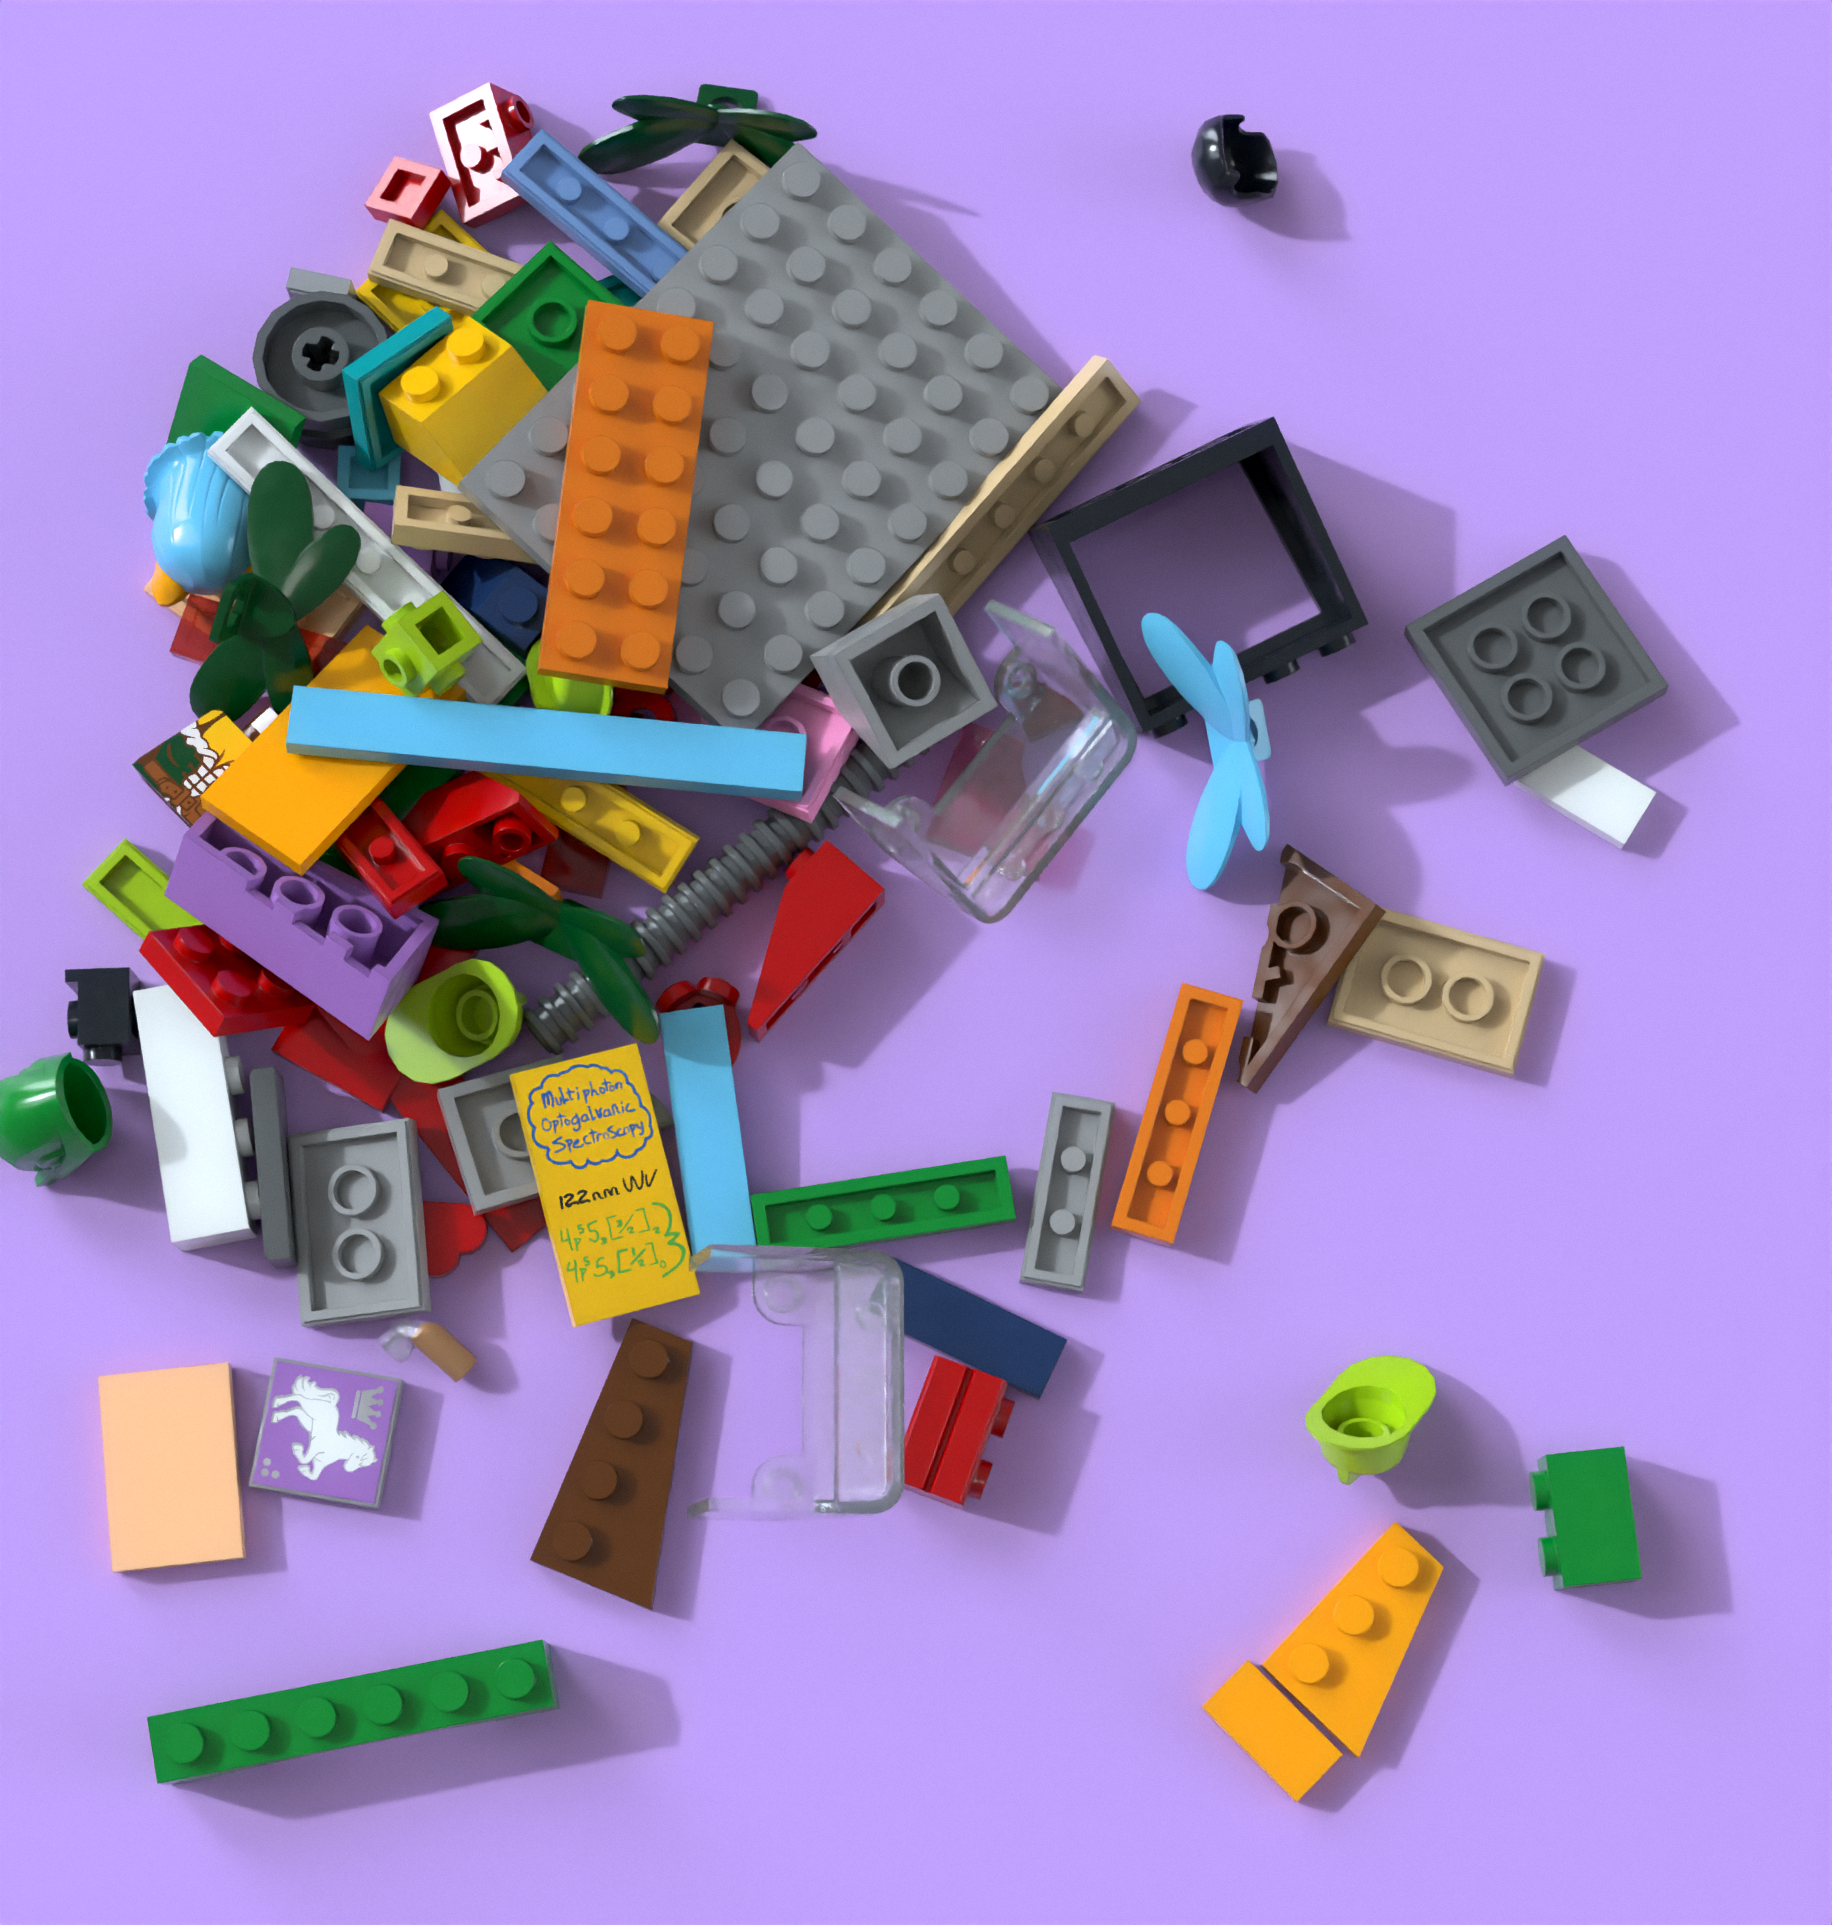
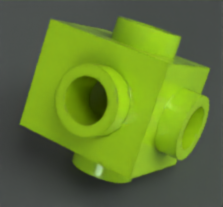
[371,590,483,697]

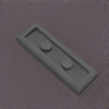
[249,1067,297,1269]

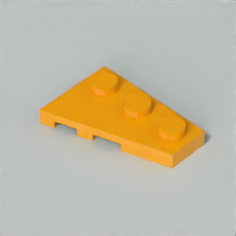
[1260,1521,1444,1758]

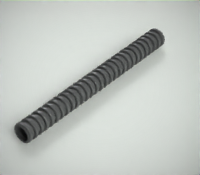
[522,737,945,1055]

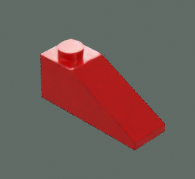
[747,840,885,1043]

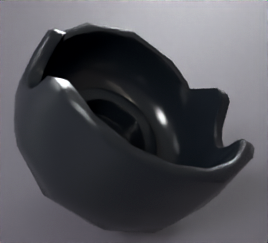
[1191,114,1278,207]

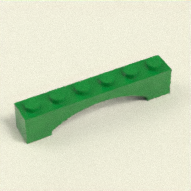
[147,1639,560,1785]

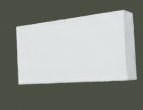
[1513,745,1657,849]

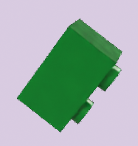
[1529,1446,1642,1591]

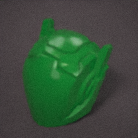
[0,1052,113,1187]

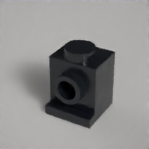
[65,967,141,1066]

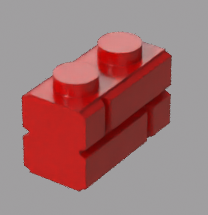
[889,1355,1015,1510]

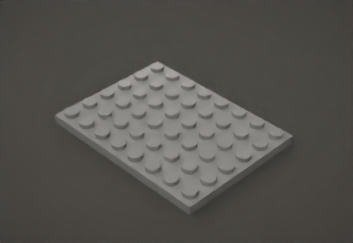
[457,142,1063,730]

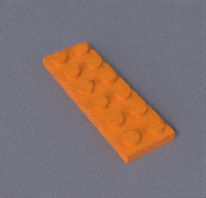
[537,300,714,695]

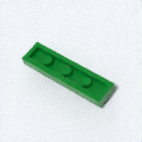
[750,1155,1016,1262]

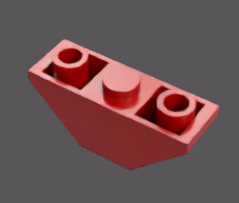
[401,771,559,901]

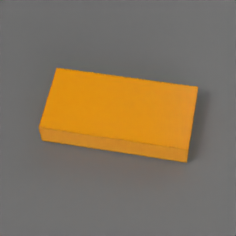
[1201,1660,1343,1802]

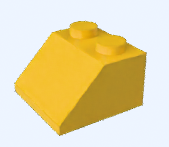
[378,317,548,487]

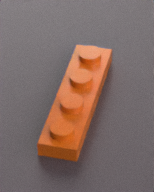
[1110,982,1244,1247]

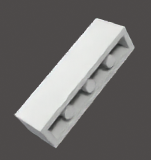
[133,985,261,1252]

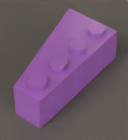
[164,811,440,1041]

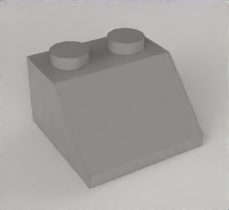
[809,593,998,769]

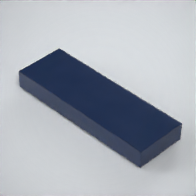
[864,1257,1067,1400]

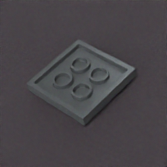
[1404,535,1669,787]

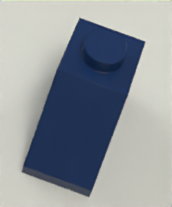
[440,554,548,660]

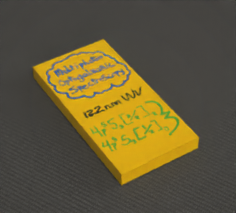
[509,1043,700,1327]

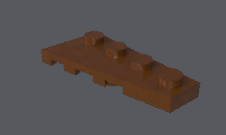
[530,1318,693,1611]

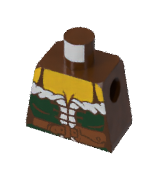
[132,706,278,828]

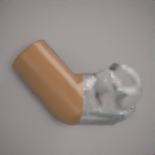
[379,1316,477,1382]

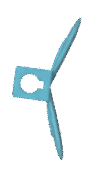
[1141,613,1271,890]

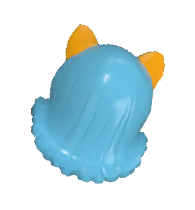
[143,431,252,608]

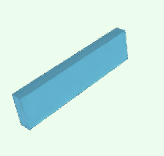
[659,1004,759,1269]

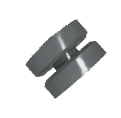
[252,291,388,450]

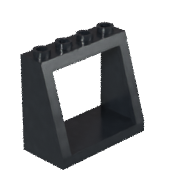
[1027,416,1369,739]

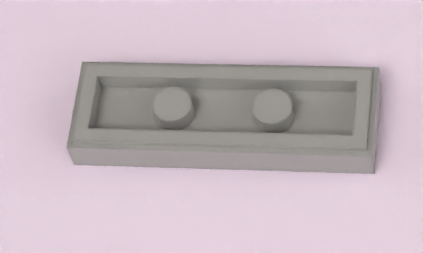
[1019,1092,1116,1294]

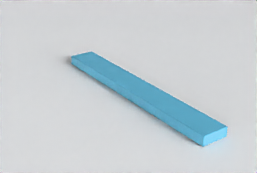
[286,685,807,802]

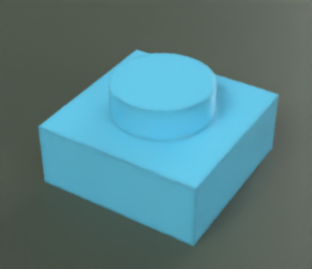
[337,445,401,513]

